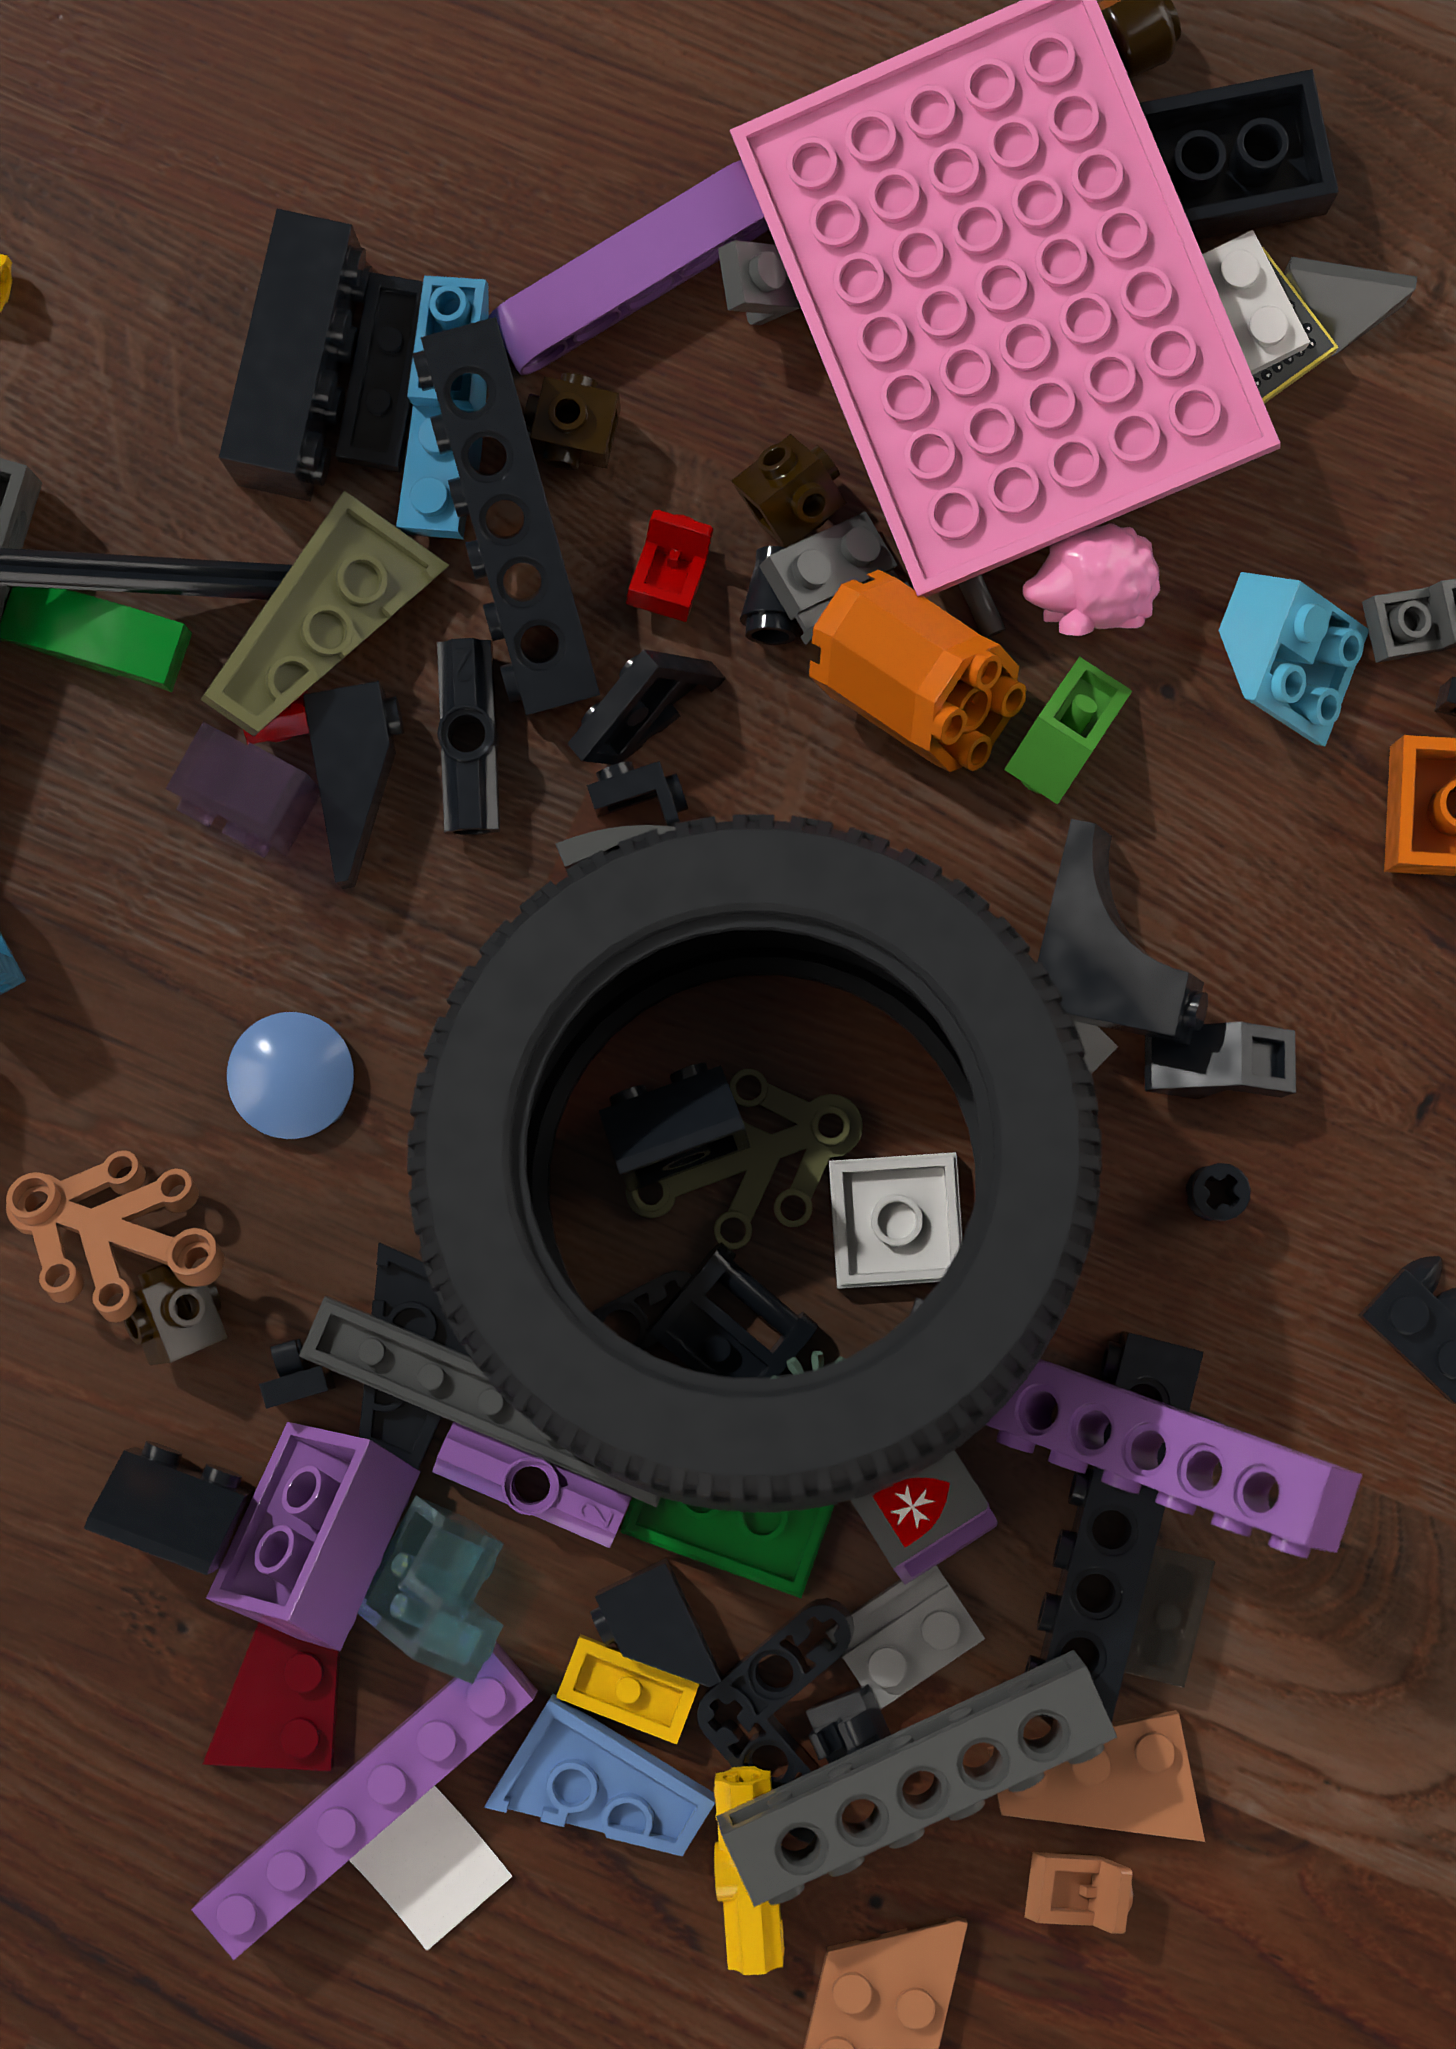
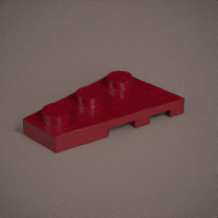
[202,1622,340,1771]

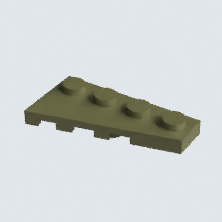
[200,491,449,736]

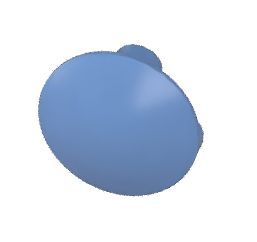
[227,1012,354,1139]

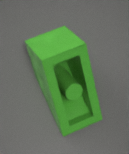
[1004,657,1132,805]

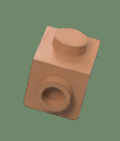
[1025,1852,1133,1934]

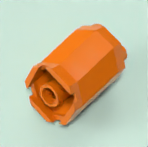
[809,570,1026,772]

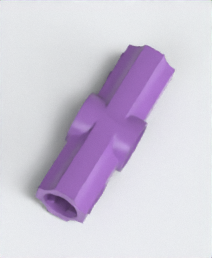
[432,1421,632,1548]

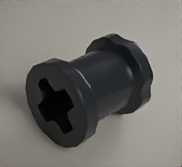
[1186,1163,1251,1221]

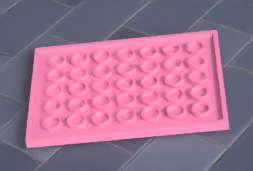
[730,0,1280,598]

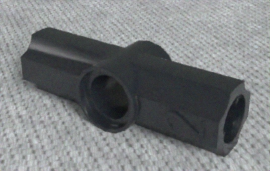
[437,638,500,836]

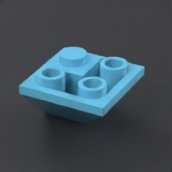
[1219,572,1369,746]

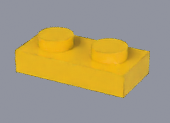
[556,1634,700,1745]

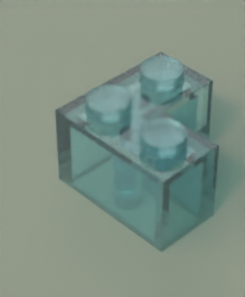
[358,1495,504,1684]

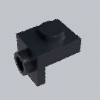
[586,761,688,827]

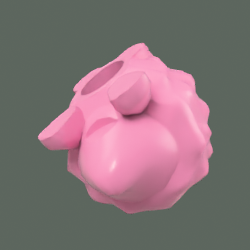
[1023,523,1160,636]

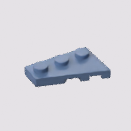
[484,1694,715,1856]

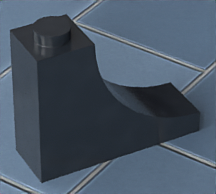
[1038,819,1208,1045]

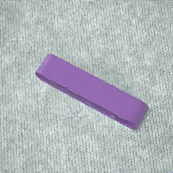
[489,160,769,375]

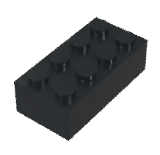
[1139,69,1339,240]
[219,209,373,502]

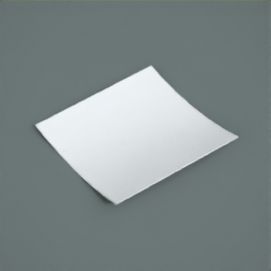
[349,1786,513,1951]

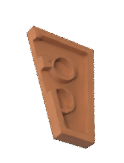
[987,1710,1205,1842]

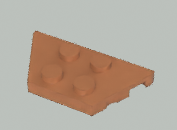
[803,1916,968,2049]

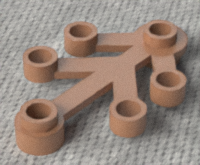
[6,1150,224,1322]

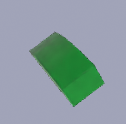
[0,586,192,692]

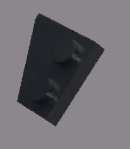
[567,649,726,765]

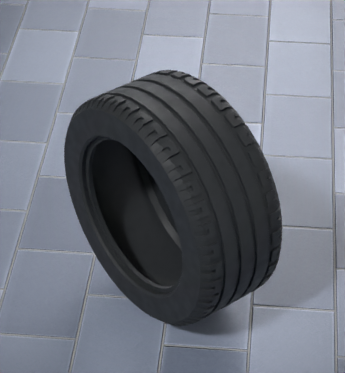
[407,814,1102,1512]

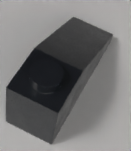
[303,681,404,889]

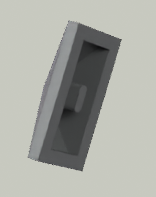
[1283,257,1417,357]

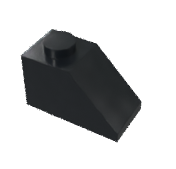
[590,1557,722,1687]

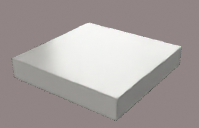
[828,1152,962,1289]

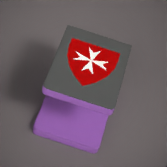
[850,1450,998,1585]

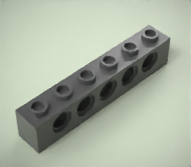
[716,1650,1117,1907]

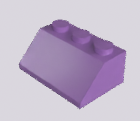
[206,1422,420,1651]

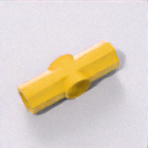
[714,1766,785,1975]

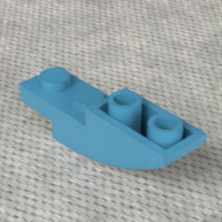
[396,276,489,539]

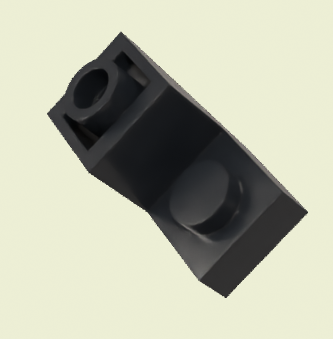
[1145,1022,1296,1099]

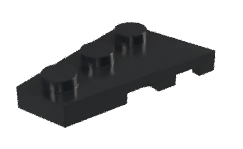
[359,1242,470,1470]

